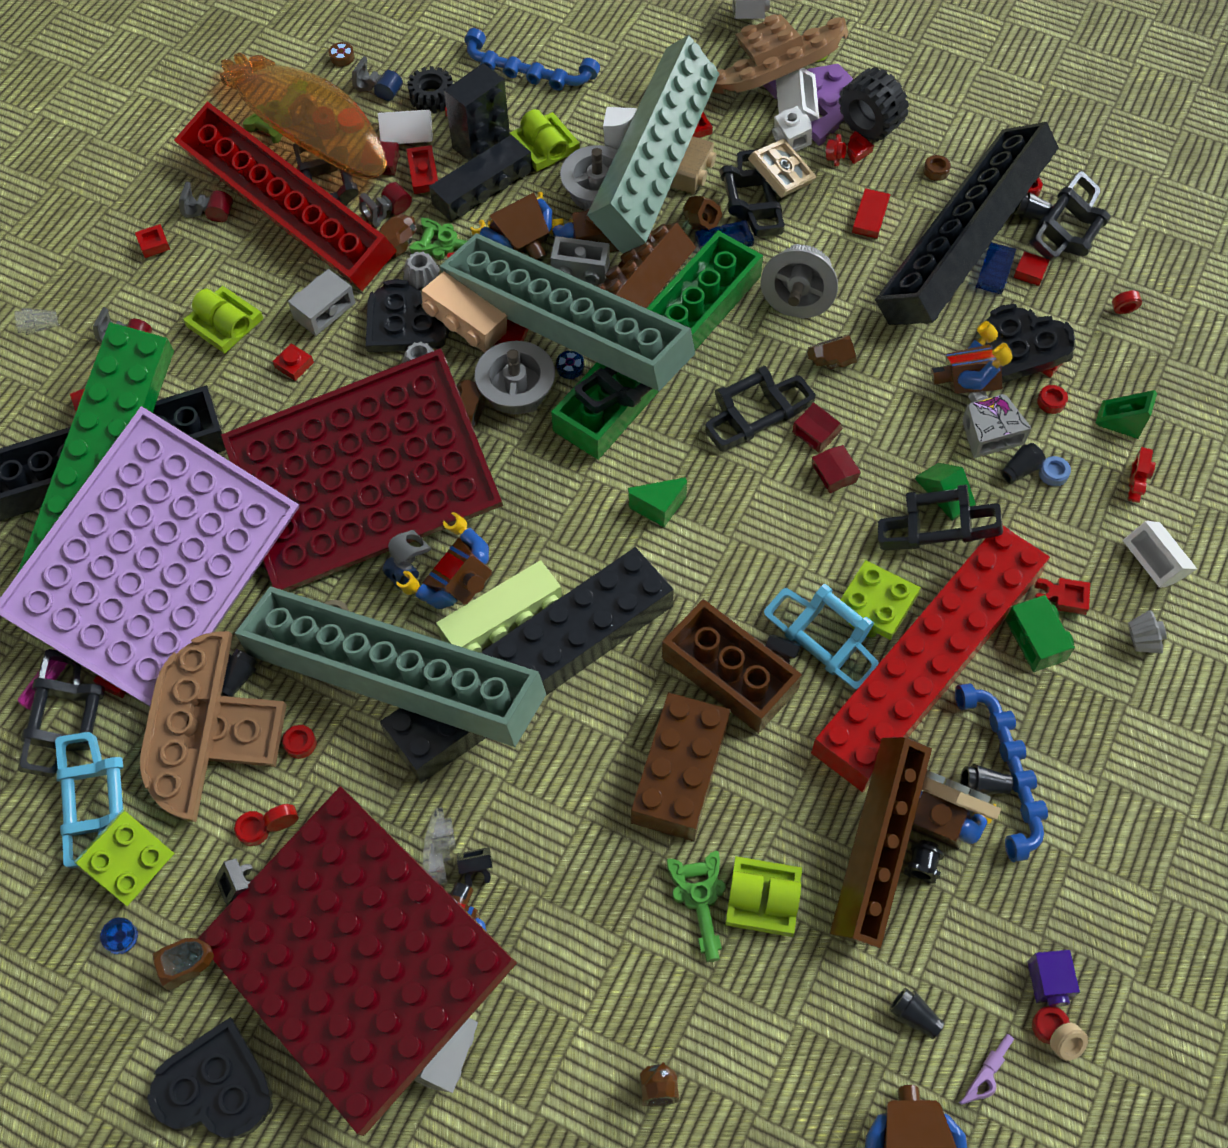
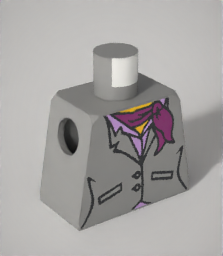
[963,391,1031,458]

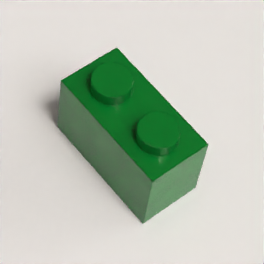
[1005,595,1075,672]

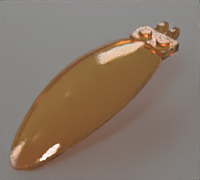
[220,53,386,179]

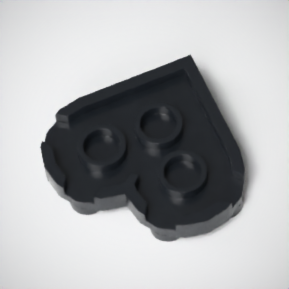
[366,279,450,353]
[985,304,1076,383]
[147,1017,273,1140]

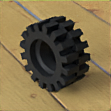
[407,66,453,114]

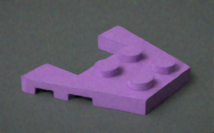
[763,64,853,146]

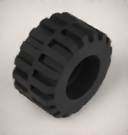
[838,67,909,142]

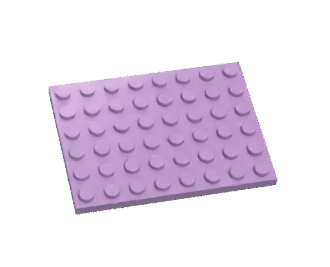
[0,406,299,707]

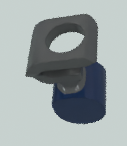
[352,56,403,101]
[382,530,431,590]

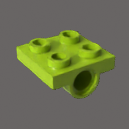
[509,109,580,172]
[183,285,264,354]
[840,560,921,640]
[74,809,175,906]
[725,856,802,937]

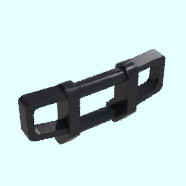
[293,137,359,206]
[719,149,785,237]
[1029,171,1111,261]
[705,365,816,452]
[575,367,677,413]
[878,484,1003,550]
[18,649,105,777]

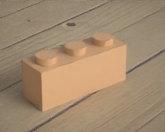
[421,271,507,353]

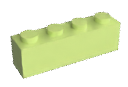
[436,560,562,653]

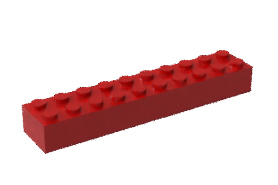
[174,101,397,291]
[811,526,1050,792]

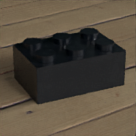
[444,63,510,161]

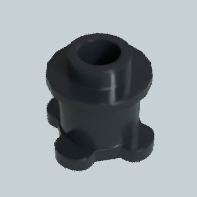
[903,840,944,884]

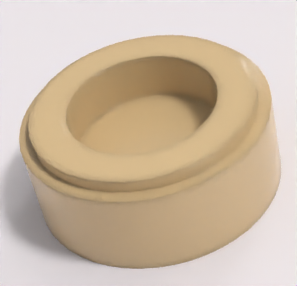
[1050,1023,1088,1061]

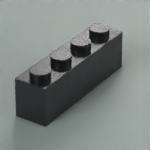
[429,135,533,222]

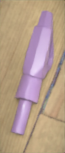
[959,1034,1014,1105]

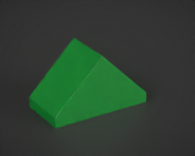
[1095,390,1157,439]
[915,463,976,521]
[628,477,687,527]

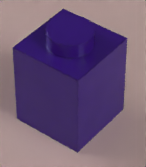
[1027,950,1080,1007]

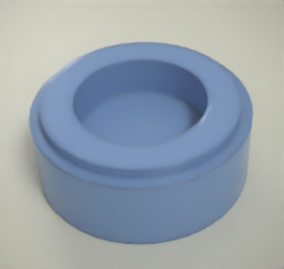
[1039,456,1071,486]

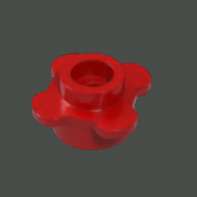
[826,134,846,166]

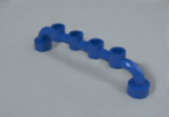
[464,28,601,91]
[955,683,1048,862]

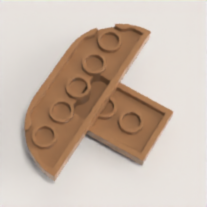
[712,14,848,94]
[140,631,287,822]

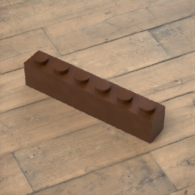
[830,737,932,948]

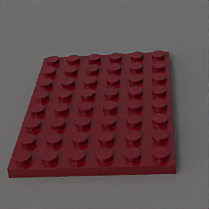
[221,348,504,592]
[198,786,518,1136]

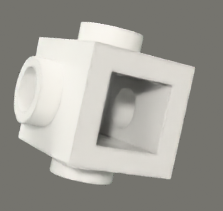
[772,106,812,152]

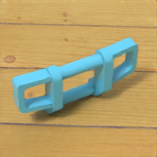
[764,584,879,691]
[55,732,123,868]

